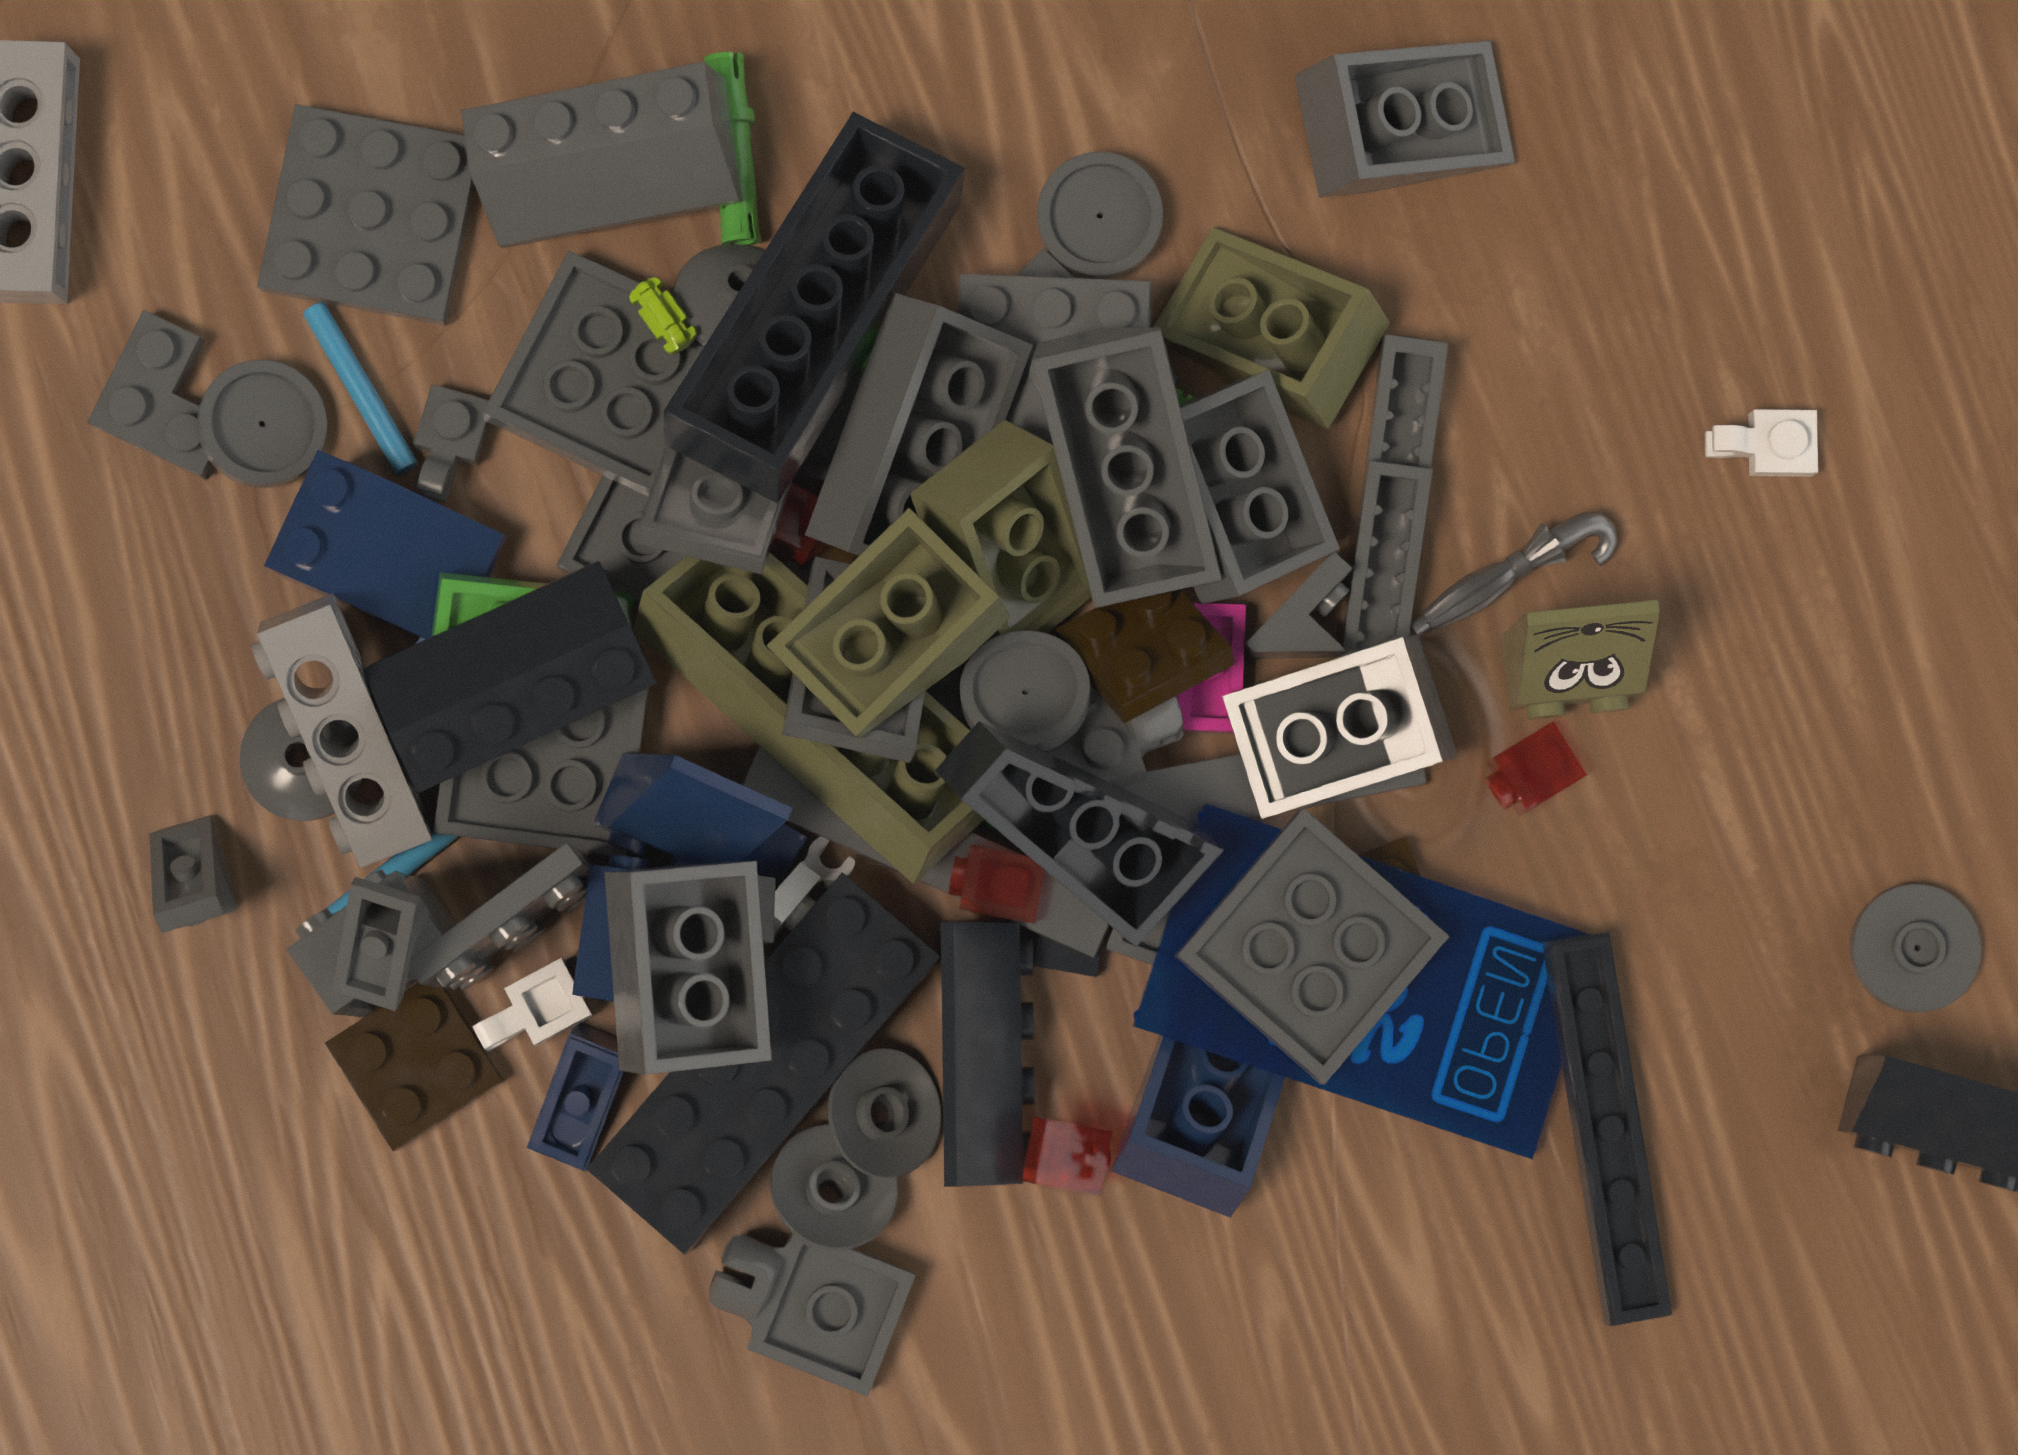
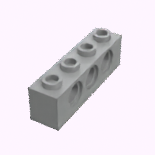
[0,40,80,304]
[252,593,433,869]

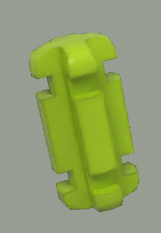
[629,277,697,355]

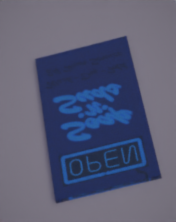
[1132,804,1589,1160]

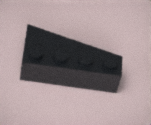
[935,721,1223,947]

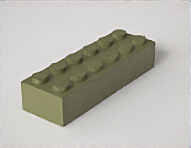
[633,552,984,884]

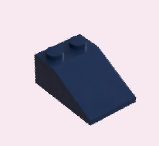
[264,450,507,639]
[593,753,793,866]
[1110,977,1291,1218]

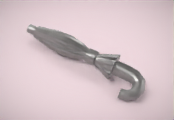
[1410,512,1618,636]

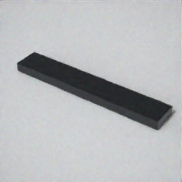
[1542,932,1672,1326]

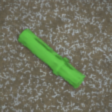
[703,52,762,246]

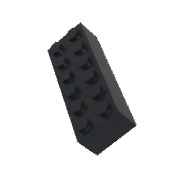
[663,112,965,503]
[586,872,941,1255]

